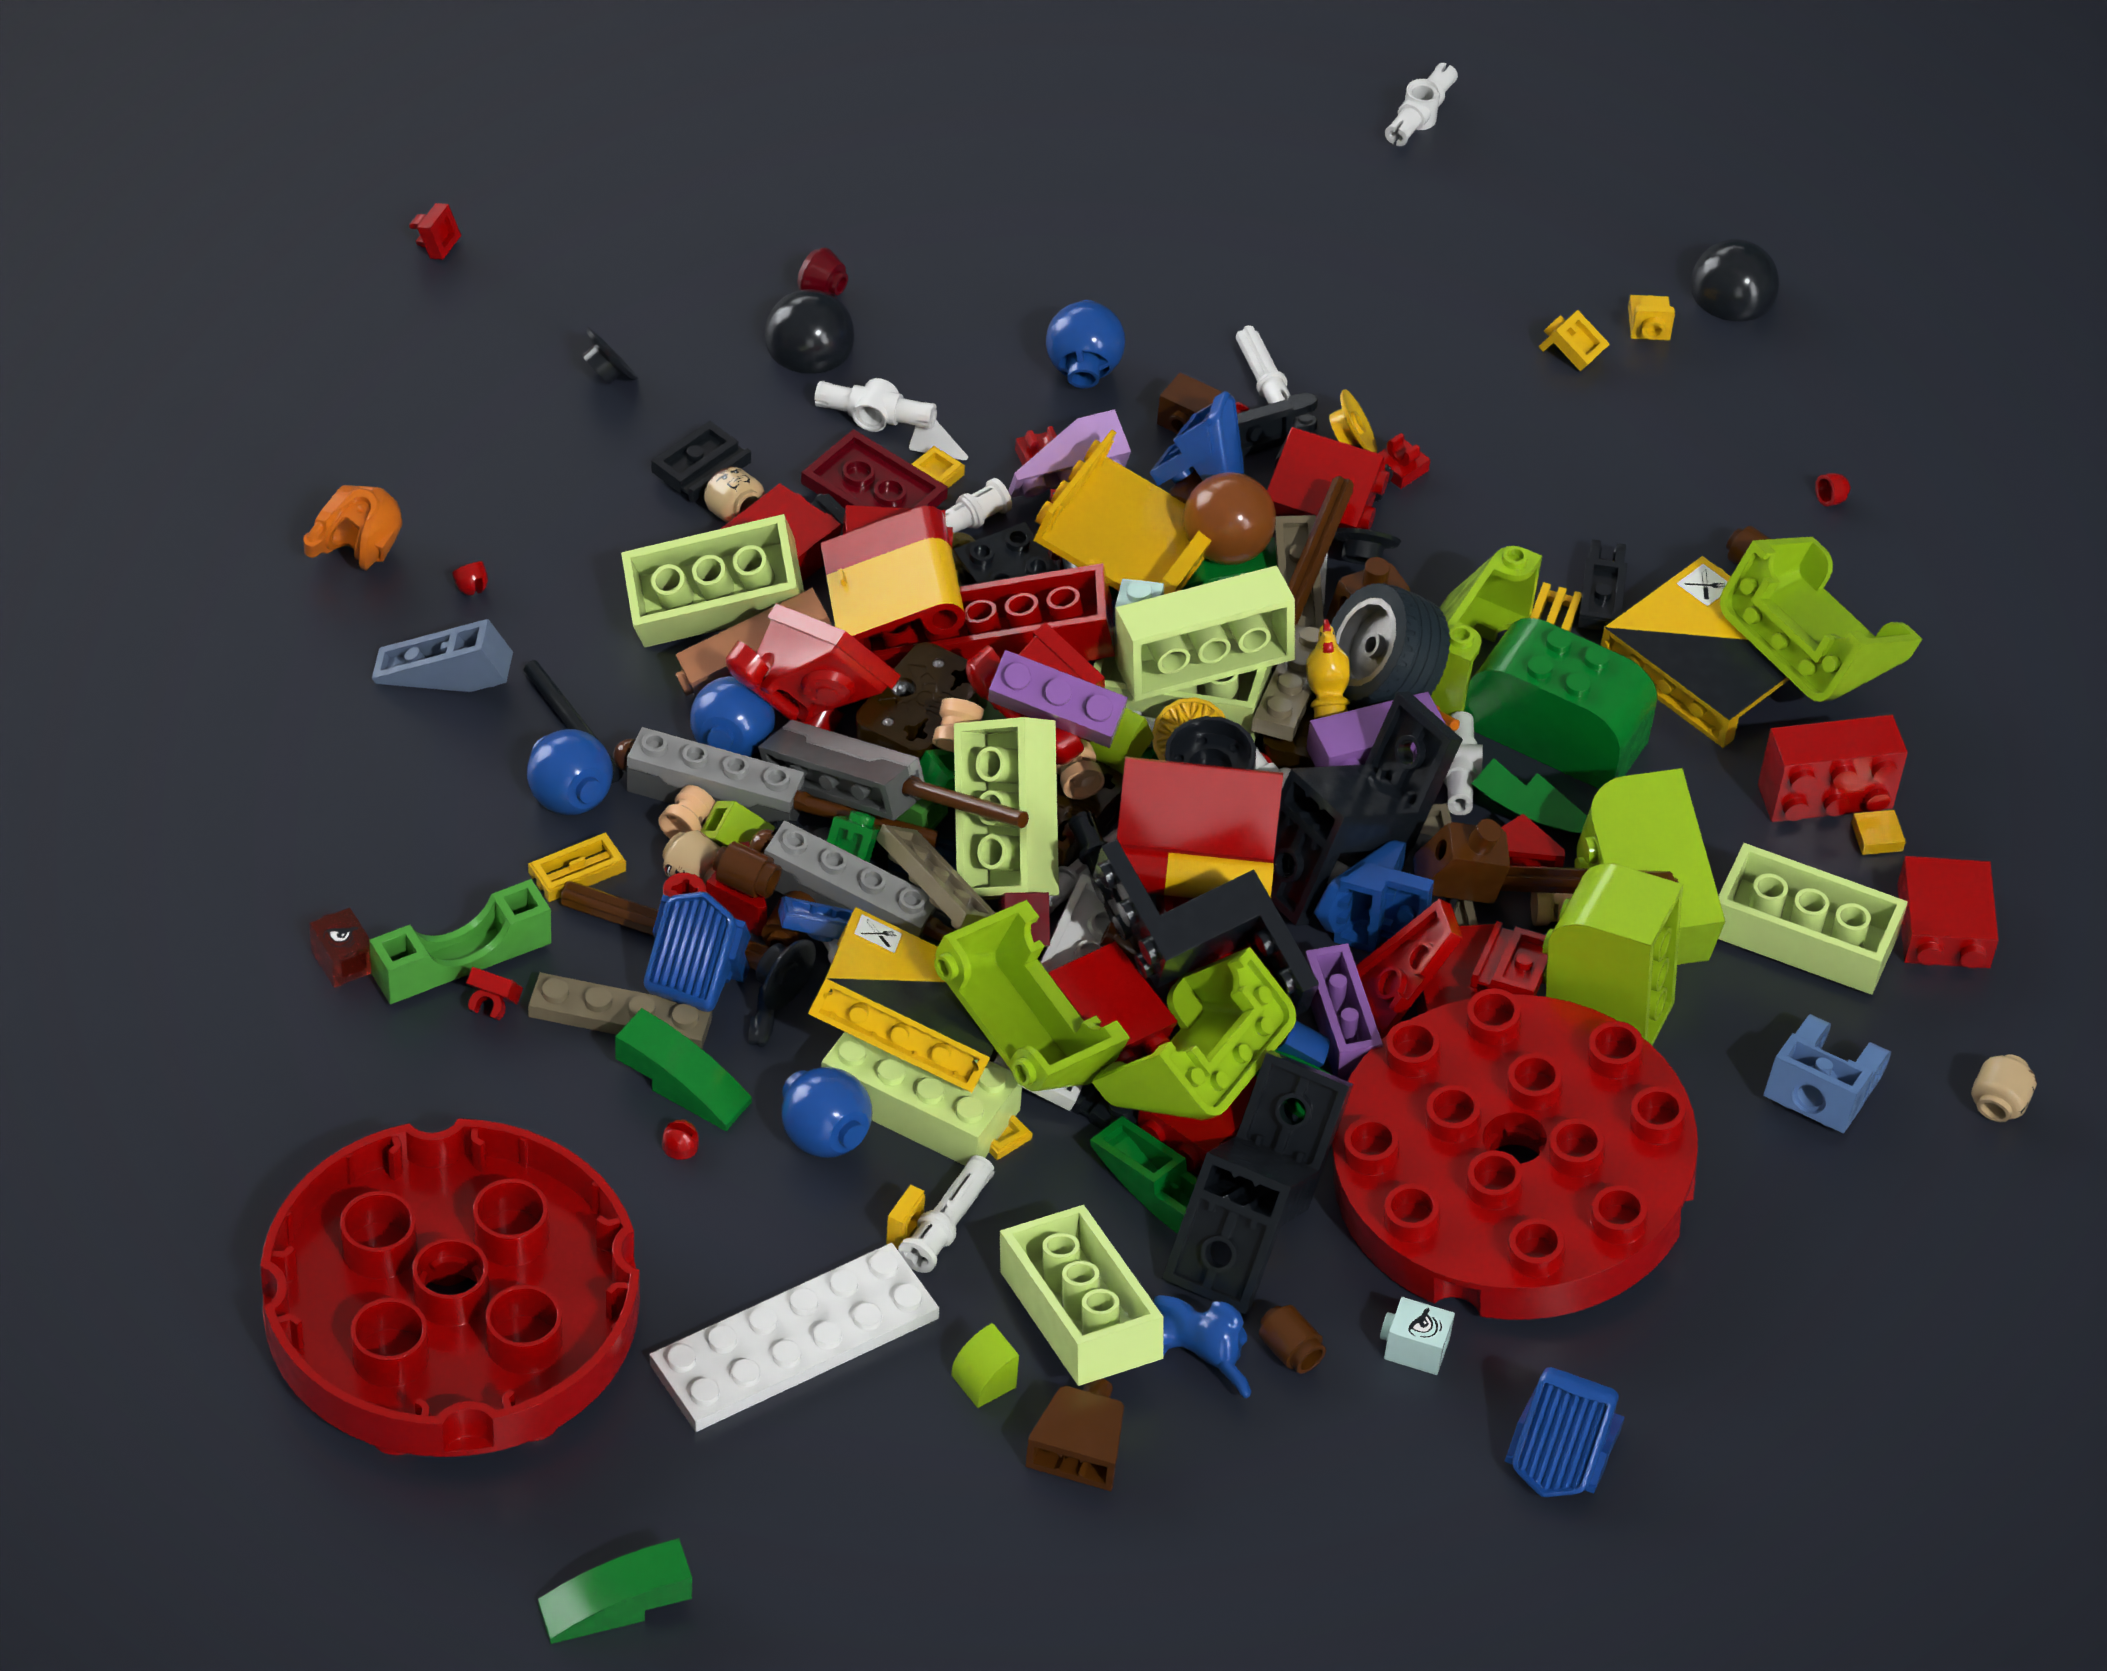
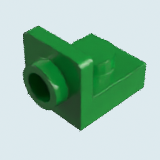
[827,810,881,862]

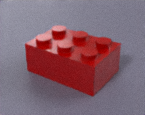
[1757,715,1908,822]

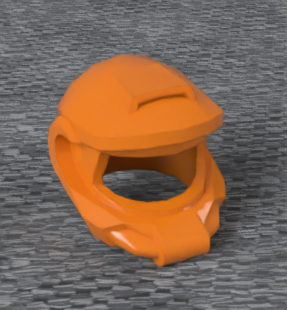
[303,485,402,571]

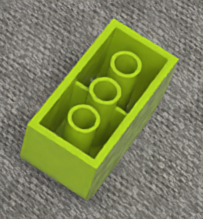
[1575,768,1726,965]
[1542,864,1683,1046]

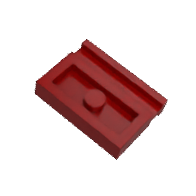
[1470,921,1548,996]

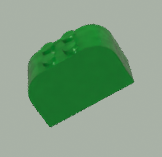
[1464,618,1657,789]

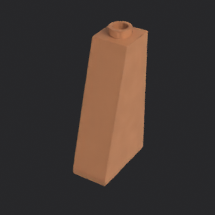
[675,588,832,696]

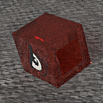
[309,907,371,988]

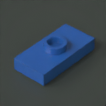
[778,896,853,942]

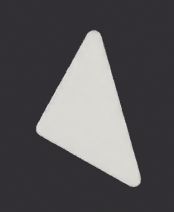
[909,420,968,460]

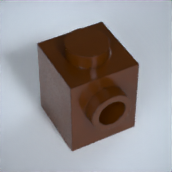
[1157,372,1222,434]

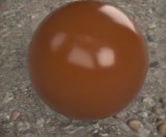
[1183,472,1276,565]

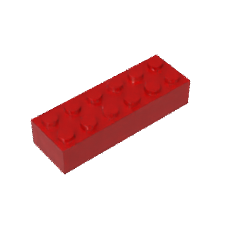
[858,563,1115,669]

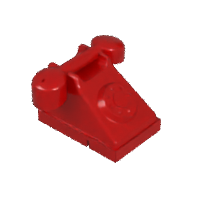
[726,603,901,732]
[965,622,1105,765]

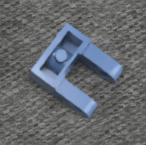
[1763,1014,1891,1134]

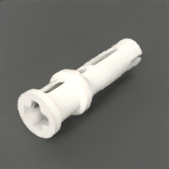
[945,478,1012,534]
[898,1155,995,1273]

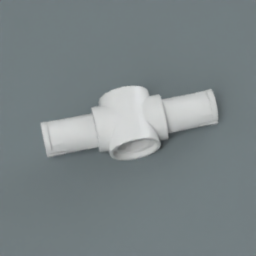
[1385,63,1458,146]
[815,378,937,432]
[1444,711,1483,815]

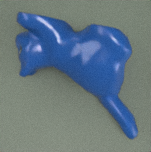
[1154,1295,1251,1398]

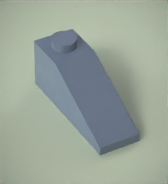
[372,619,513,692]

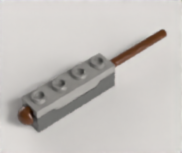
[758,720,1029,828]
[613,727,940,848]
[750,820,956,942]

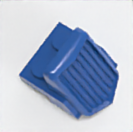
[1149,391,1244,486]
[1314,840,1434,953]
[643,892,751,1012]
[1505,1367,1625,1497]

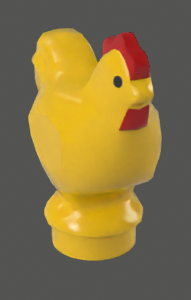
[1306,619,1350,719]

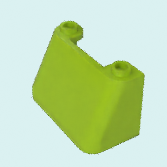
[1720,536,1922,702]
[1431,546,1542,716]
[934,900,1130,1091]
[1091,947,1296,1120]

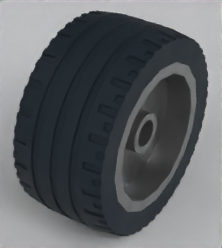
[1330,583,1450,708]

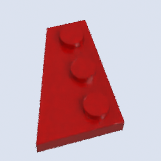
[1356,898,1463,1039]

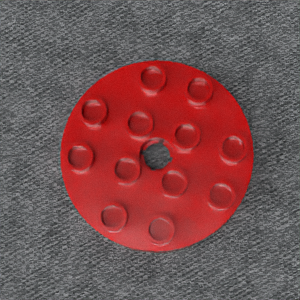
[1333,988,1698,1320]
[260,1119,640,1457]

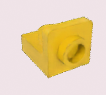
[1628,295,1675,341]
[1538,310,1610,372]

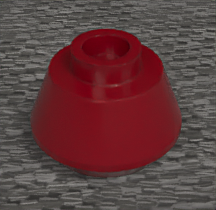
[797,247,848,296]

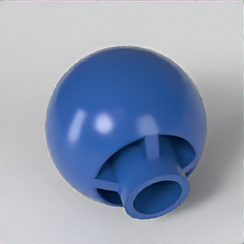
[1046,300,1125,388]
[690,676,775,757]
[527,729,613,815]
[782,1067,872,1158]

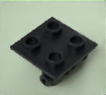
[953,522,1059,585]

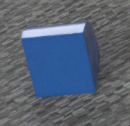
[1276,1020,1330,1067]

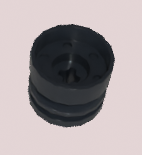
[1165,716,1256,770]

